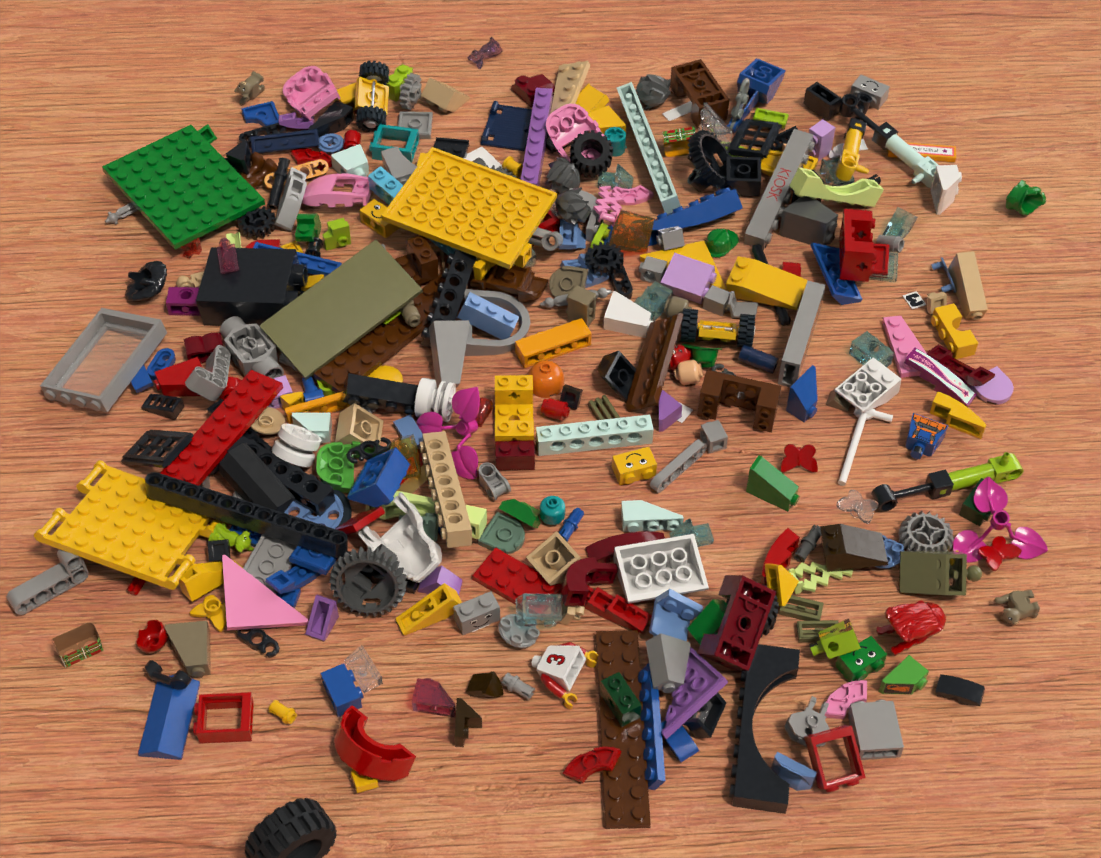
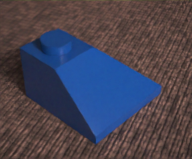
[786,365,818,422]

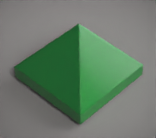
[198,124,217,143]

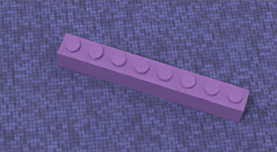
[521,88,553,186]

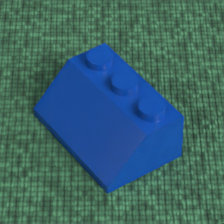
[347,447,410,508]

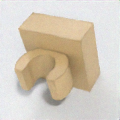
[927,292,947,315]
[560,604,584,625]

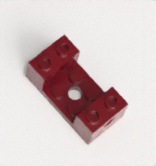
[697,575,776,671]

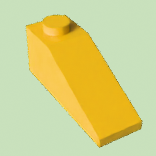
[395,583,462,636]

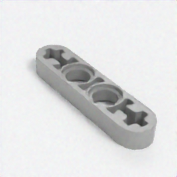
[650,439,707,493]

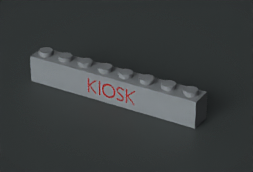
[744,129,815,250]

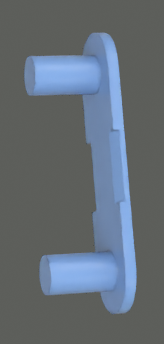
[931,257,956,293]

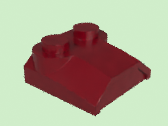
[512,74,555,108]

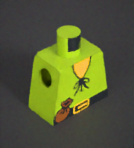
[809,619,861,659]

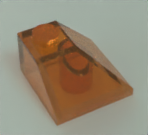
[609,210,655,253]

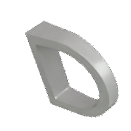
[461,289,530,356]

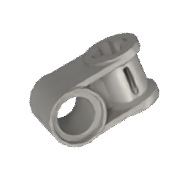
[479,463,511,501]

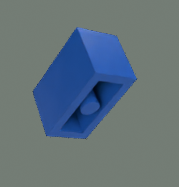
[320,663,364,717]

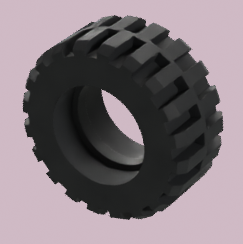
[245,798,337,858]

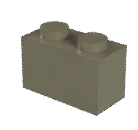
[566,286,596,327]

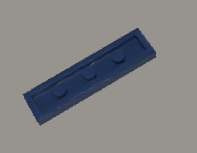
[251,129,320,154]

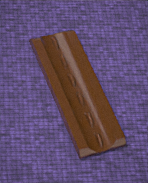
[626,313,684,412]

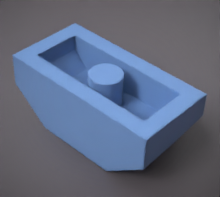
[559,219,586,249]
[771,752,817,791]

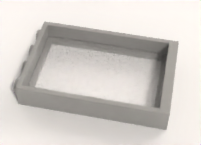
[40,308,167,412]

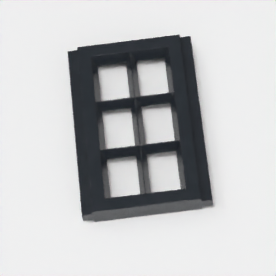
[727,119,782,159]
[121,430,194,468]

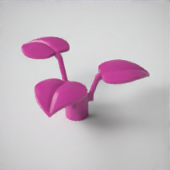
[416,387,480,479]
[953,476,1048,563]

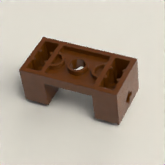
[670,59,730,128]
[395,235,438,285]
[697,370,782,433]

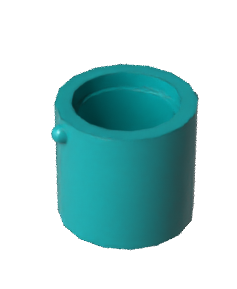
[604,127,627,157]

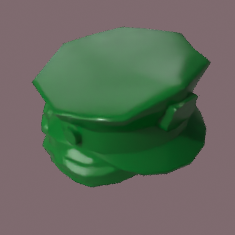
[1006,180,1046,216]

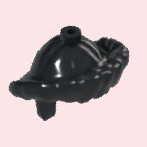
[125,261,167,301]

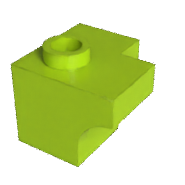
[323,218,351,251]

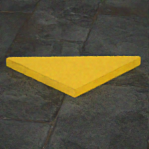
[640,240,727,291]

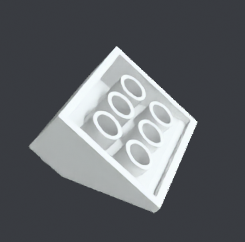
[613,534,709,604]

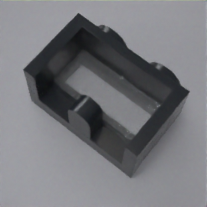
[684,693,726,738]

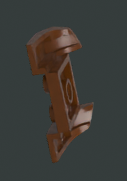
[470,264,548,302]

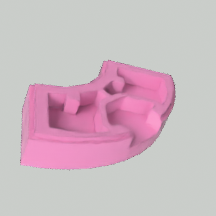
[610,185,653,205]
[825,680,867,719]

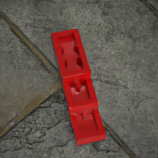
[583,585,652,633]

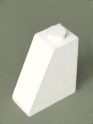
[604,291,653,338]

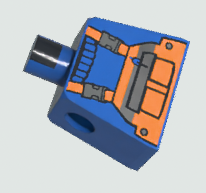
[905,413,948,459]

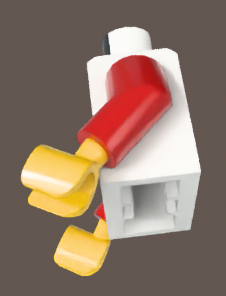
[532,642,598,709]

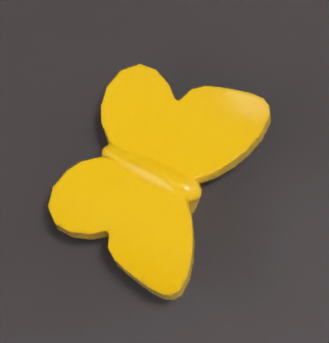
[189,595,226,632]

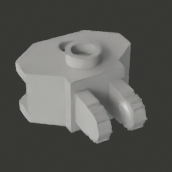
[784,696,830,748]

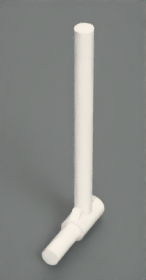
[838,407,893,486]

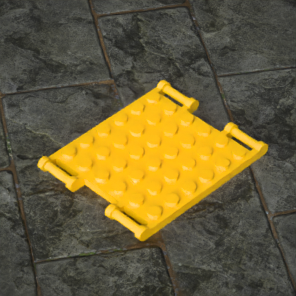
[34,460,222,590]

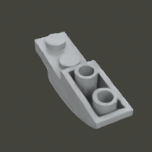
[275,167,307,231]

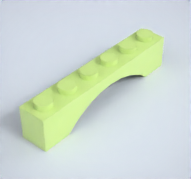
[789,168,884,207]
[365,491,487,539]

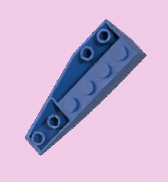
[637,187,743,231]

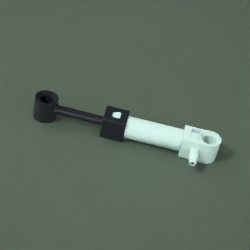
[839,94,938,188]

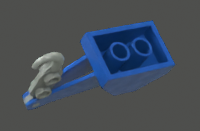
[727,58,786,133]

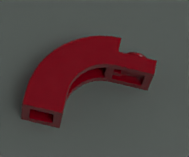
[561,557,619,606]

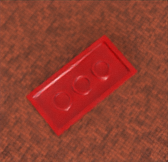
[472,547,562,619]

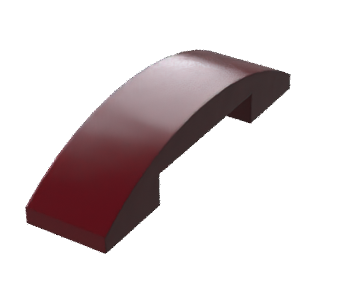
[926,344,995,386]
[586,531,665,563]

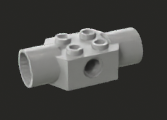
[219,316,284,379]

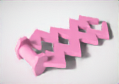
[593,186,624,227]

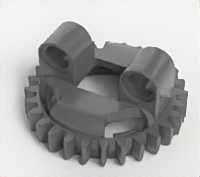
[330,544,407,617]

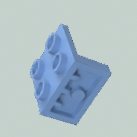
[649,589,703,641]

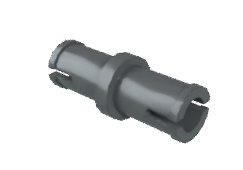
[793,525,821,563]

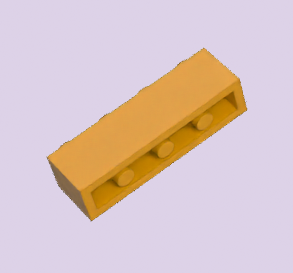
[515,318,592,369]

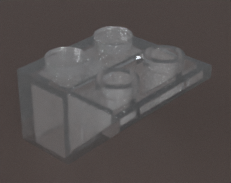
[699,103,732,147]

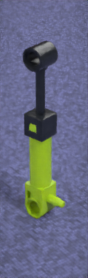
[872,452,1024,512]

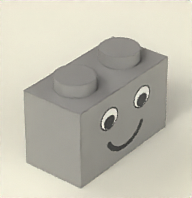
[850,75,890,110]
[453,591,500,635]

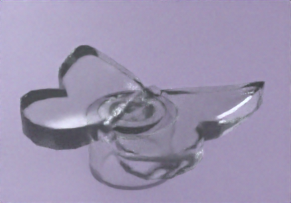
[836,489,879,524]

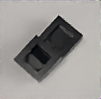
[935,674,985,707]

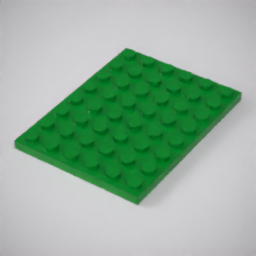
[102,125,265,250]

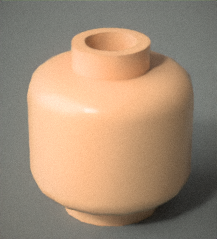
[674,360,703,385]

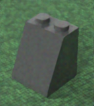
[779,196,838,245]

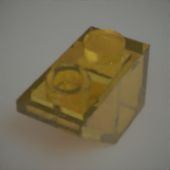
[391,434,421,480]

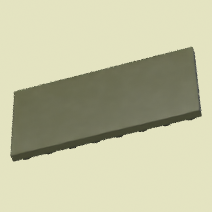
[259,240,423,380]

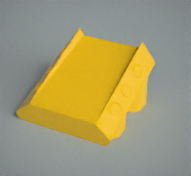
[575,83,609,113]

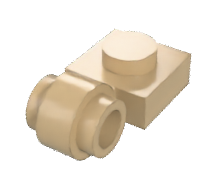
[176,271,204,288]

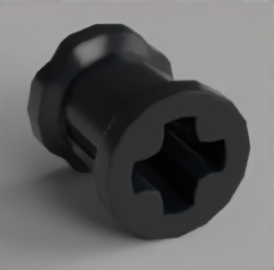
[305,237,323,257]

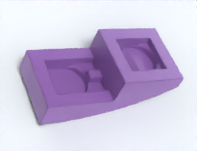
[279,112,315,129]

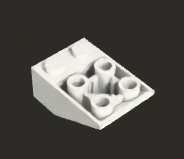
[835,357,902,413]

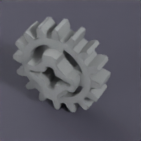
[400,73,422,110]

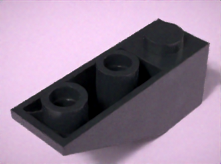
[308,100,354,138]

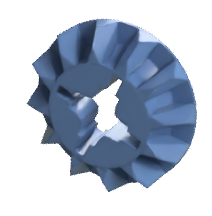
[318,133,344,154]

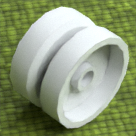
[272,424,322,467]

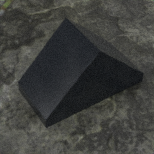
[226,141,251,174]

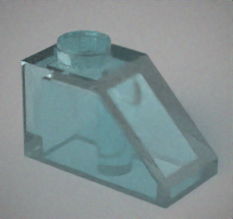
[882,207,918,239]

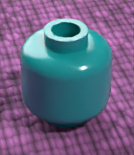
[540,496,566,525]

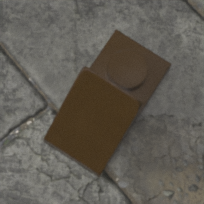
[455,698,482,747]

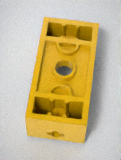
[495,375,534,455]

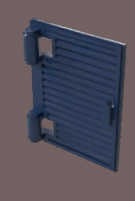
[480,101,532,151]

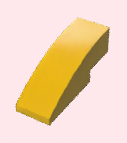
[930,391,986,439]

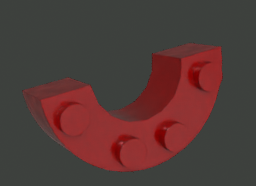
[334,705,416,781]

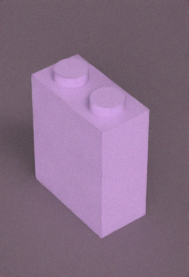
[660,253,717,304]

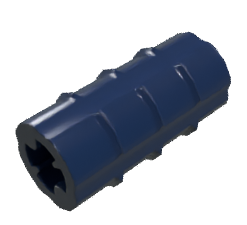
[738,345,779,373]

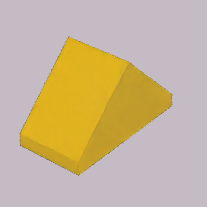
[765,563,799,606]

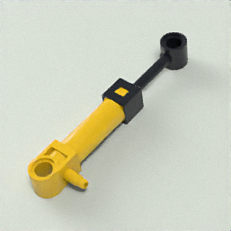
[835,92,872,181]

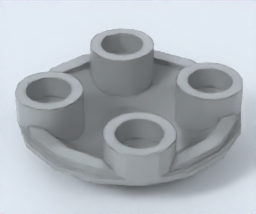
[499,611,540,648]

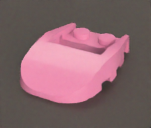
[283,66,340,121]
[546,104,604,162]
[302,173,372,207]

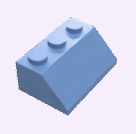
[457,292,519,340]

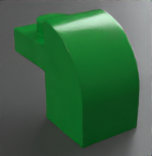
[295,214,322,242]

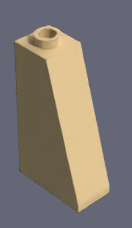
[948,251,988,320]

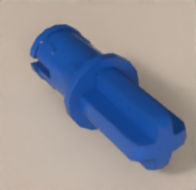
[559,507,584,542]

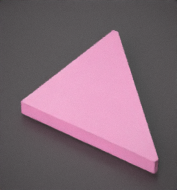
[222,555,308,630]

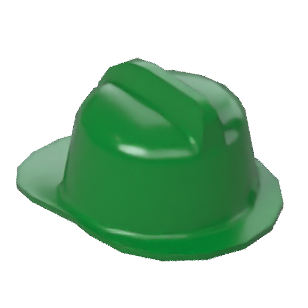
[705,229,739,258]
[681,344,722,368]

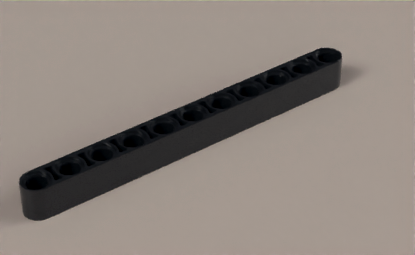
[145,472,348,558]

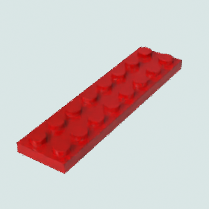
[160,370,283,486]

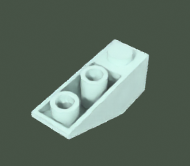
[621,500,684,532]

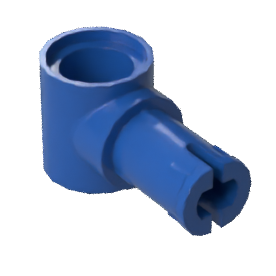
[302,376,324,402]

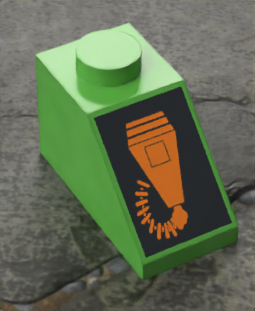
[879,655,929,695]

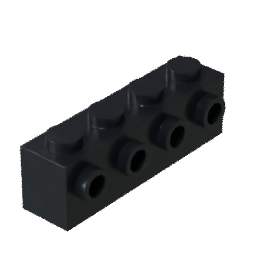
[343,373,418,415]

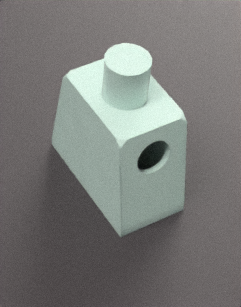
[331,144,369,177]

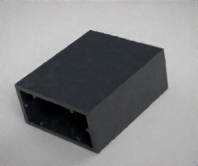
[196,247,308,327]

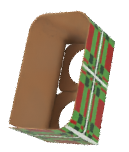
[51,623,104,667]

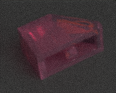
[412,678,456,718]

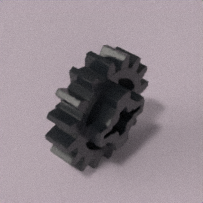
[238,206,276,238]
[585,242,624,276]

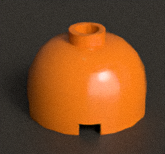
[528,360,565,398]

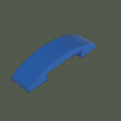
[265,565,321,593]

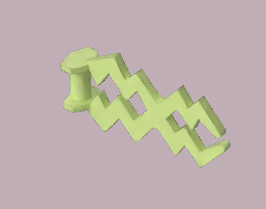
[788,562,853,594]

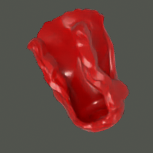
[876,600,946,656]

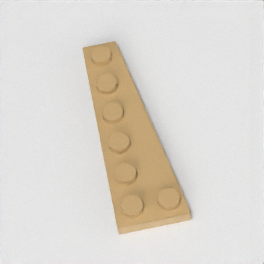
[550,61,590,114]

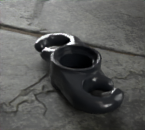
[346,437,392,464]
[236,629,280,657]

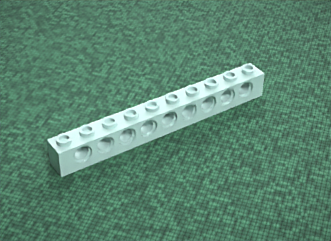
[617,82,681,214]

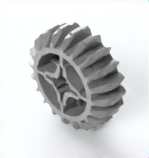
[898,510,954,551]

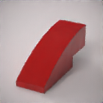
[760,528,800,585]

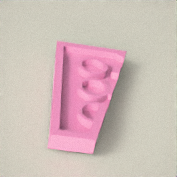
[882,316,927,378]

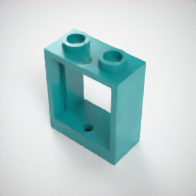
[369,124,419,163]

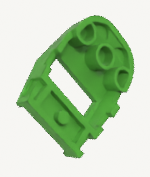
[316,441,395,494]

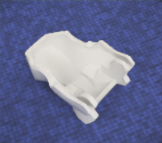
[358,492,442,583]

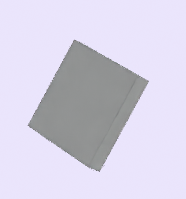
[398,112,433,139]

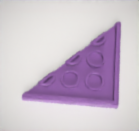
[661,647,728,739]

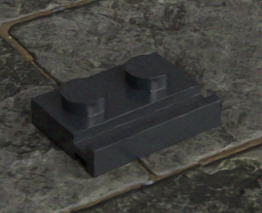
[434,137,469,158]

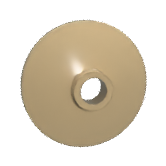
[250,407,285,434]

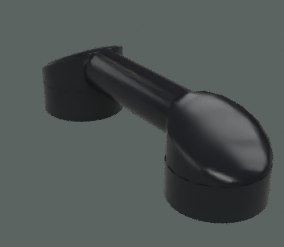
[144,660,192,690]

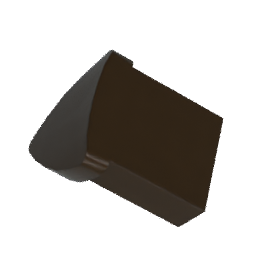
[466,671,504,697]

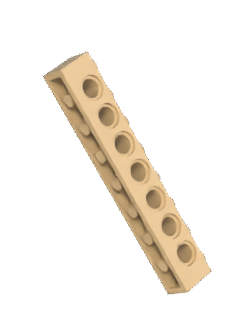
[419,431,472,548]

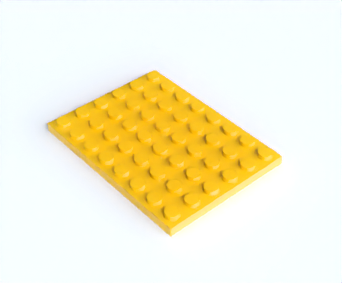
[381,147,557,269]

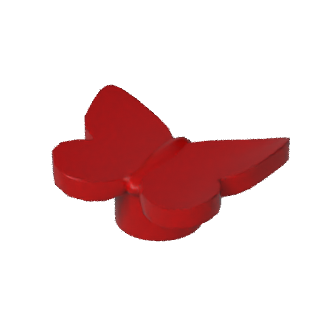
[780,444,818,472]
[978,536,1022,572]

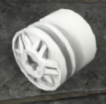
[415,378,456,422]

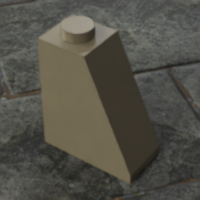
[165,620,211,677]

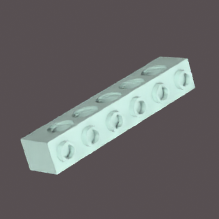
[536,415,654,456]

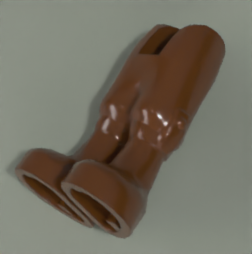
[241,152,278,189]

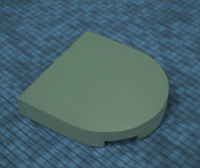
[478,512,525,554]

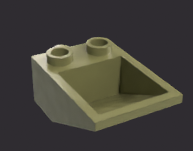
[899,551,982,596]

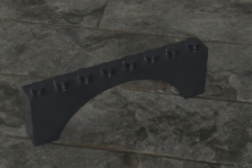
[729,644,800,814]

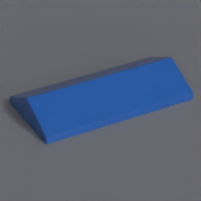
[810,242,863,305]
[138,675,200,760]

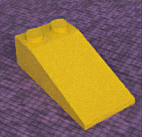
[726,256,808,310]

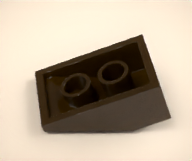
[820,524,888,572]

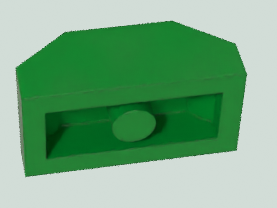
[499,499,540,528]

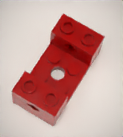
[839,209,877,282]

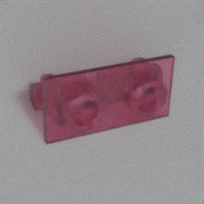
[217,238,239,274]

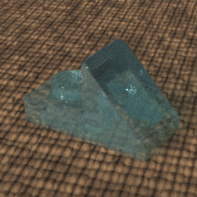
[598,164,634,190]
[670,519,714,547]

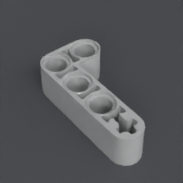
[185,345,231,401]
[6,549,89,615]

